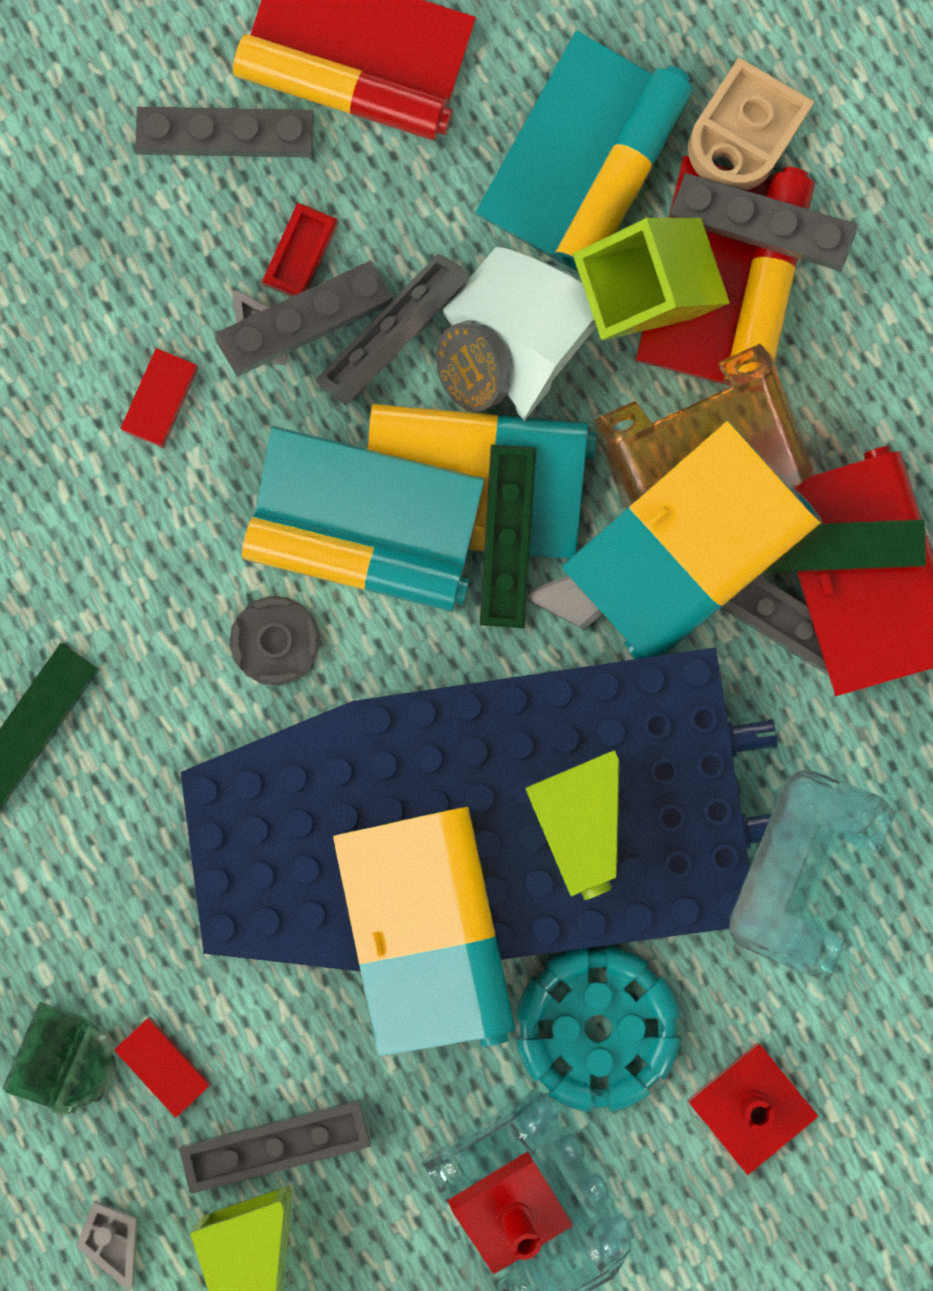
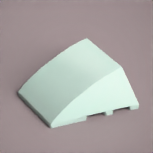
[443,247,597,421]

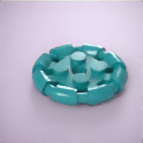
[516,945,681,1112]

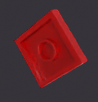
[687,1042,819,1176]
[447,1151,573,1275]

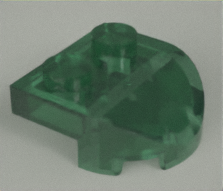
[2,1002,116,1114]

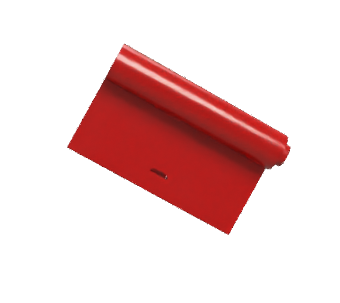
[786,445,933,697]

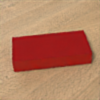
[261,202,339,297]
[120,348,199,448]
[114,1017,211,1118]

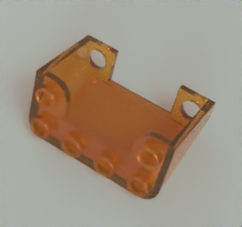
[594,343,813,509]

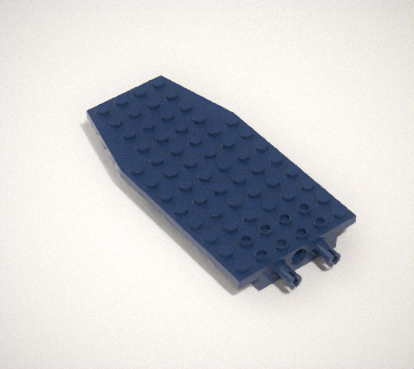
[180,647,792,972]

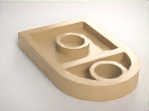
[688,57,815,191]

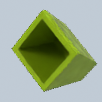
[573,218,729,340]
[525,750,620,901]
[190,1185,293,1291]

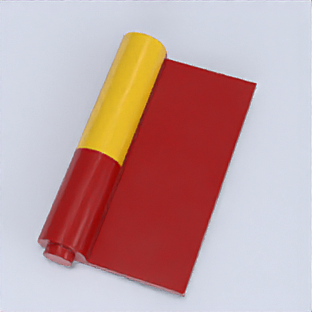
[233,0,476,141]
[635,155,815,392]

